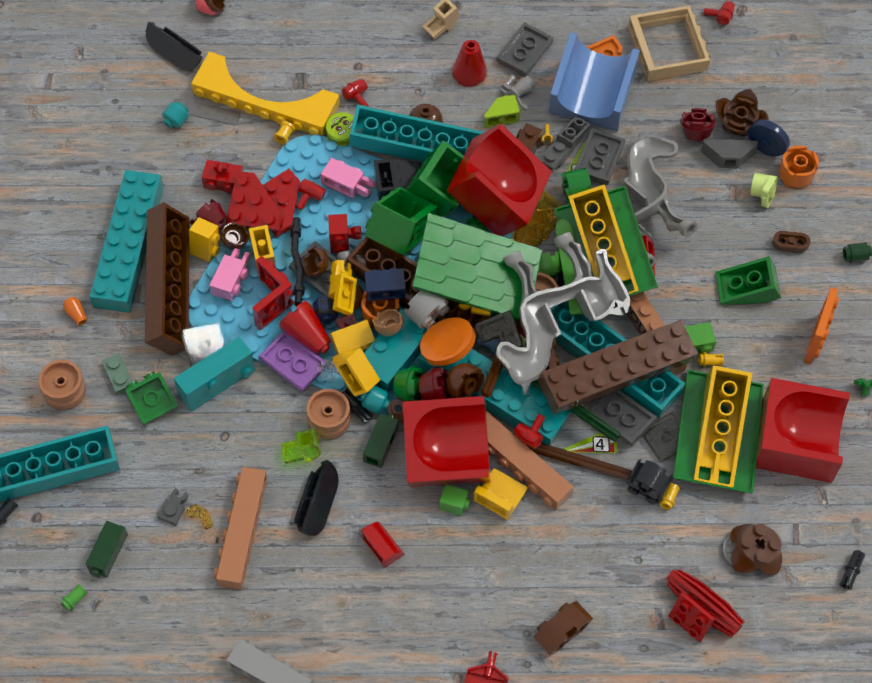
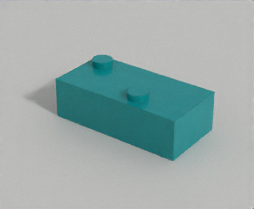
[364,308,427,393]
[174,336,255,412]

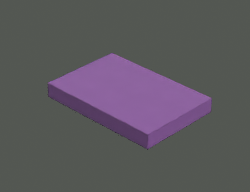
[259,331,328,392]

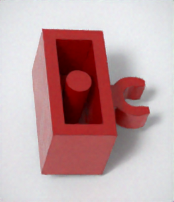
[201,160,243,193]
[328,214,362,254]

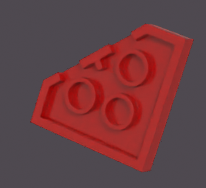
[263,169,300,238]
[225,171,283,232]

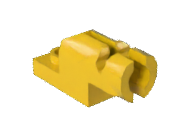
[328,260,357,316]

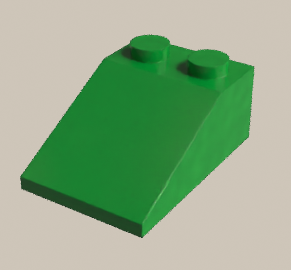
[716,256,781,305]

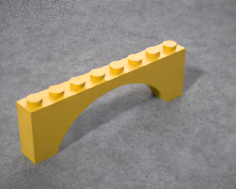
[191,51,340,136]

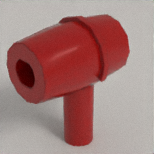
[703,1,735,25]
[341,79,369,107]
[296,179,326,211]
[514,413,545,449]

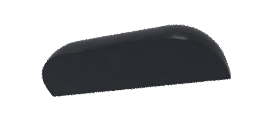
[146,22,203,70]
[294,460,339,536]

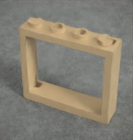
[628,6,711,82]

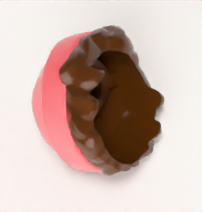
[195,0,225,16]

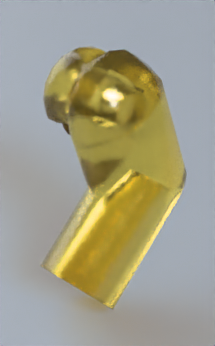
[187,504,213,529]

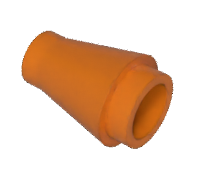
[62,296,88,326]

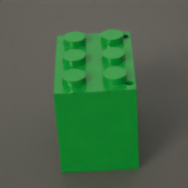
[406,140,464,217]
[365,187,438,255]

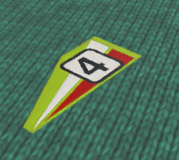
[564,433,617,453]

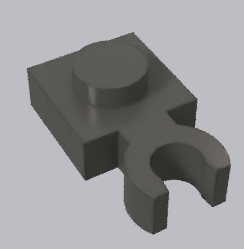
[157,488,188,526]

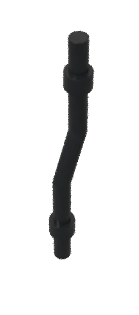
[290,217,305,306]

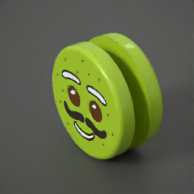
[326,112,354,146]

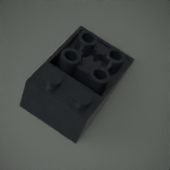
[374,159,422,201]

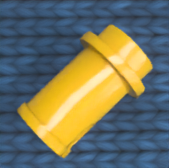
[698,352,724,367]
[660,483,680,510]

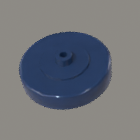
[748,119,790,156]

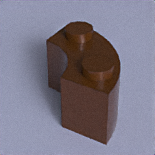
[533,601,593,655]

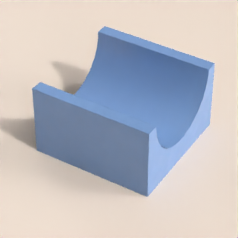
[549,32,640,132]

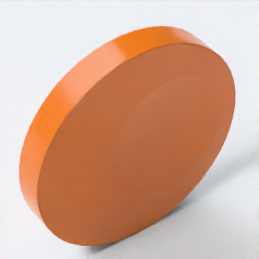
[420,317,476,366]

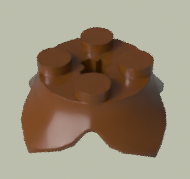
[715,89,769,136]
[730,523,782,575]

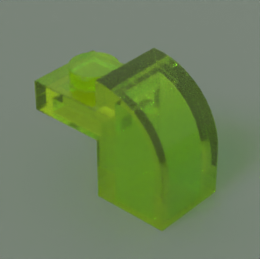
[281,428,321,464]

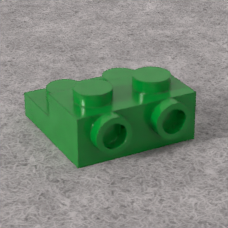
[124,371,178,425]

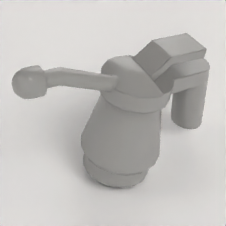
[500,74,535,111]

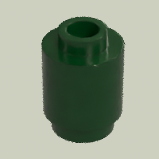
[843,242,872,263]

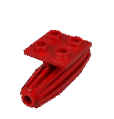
[666,569,745,643]

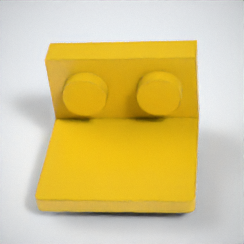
[473,469,528,520]

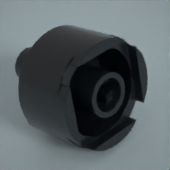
[626,459,673,505]

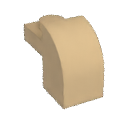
[422,0,459,40]

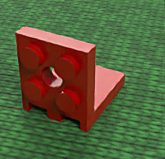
[252,256,294,330]

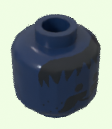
[312,296,338,325]

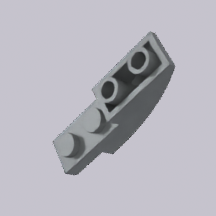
[538,116,591,172]

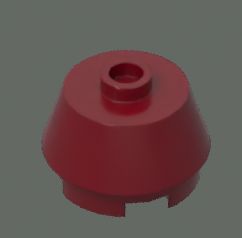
[680,108,716,141]
[190,199,227,231]
[419,367,453,400]

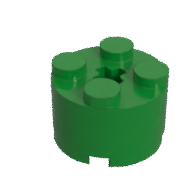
[561,168,591,204]

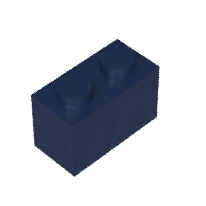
[365,268,406,301]

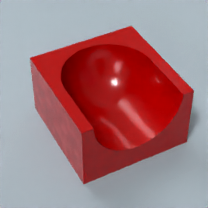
[447,124,552,236]
[755,378,850,483]
[403,396,491,487]

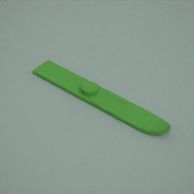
[556,219,583,315]

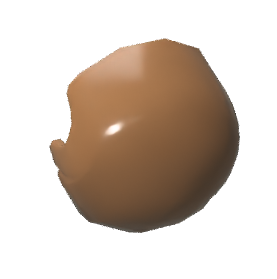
[372,309,404,336]

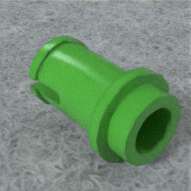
[60,584,87,611]

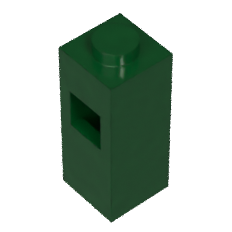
[363,413,399,468]
[86,521,128,578]

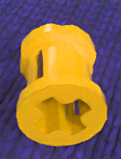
[273,121,296,145]

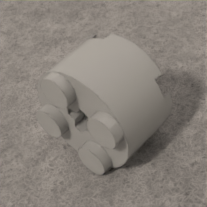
[404,290,449,330]

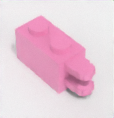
[321,158,376,199]
[210,248,251,301]

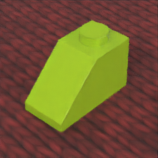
[484,95,520,128]

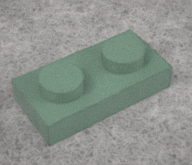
[102,353,132,395]

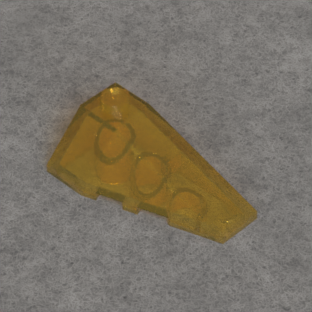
[513,190,564,248]

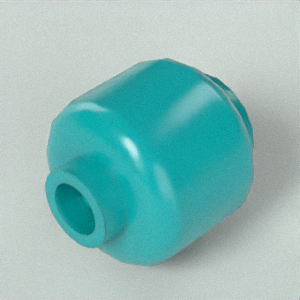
[162,101,189,128]
[360,385,390,414]

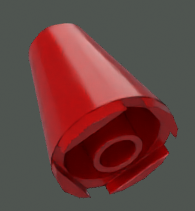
[452,40,487,87]
[279,301,331,354]

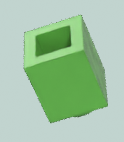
[439,484,471,516]

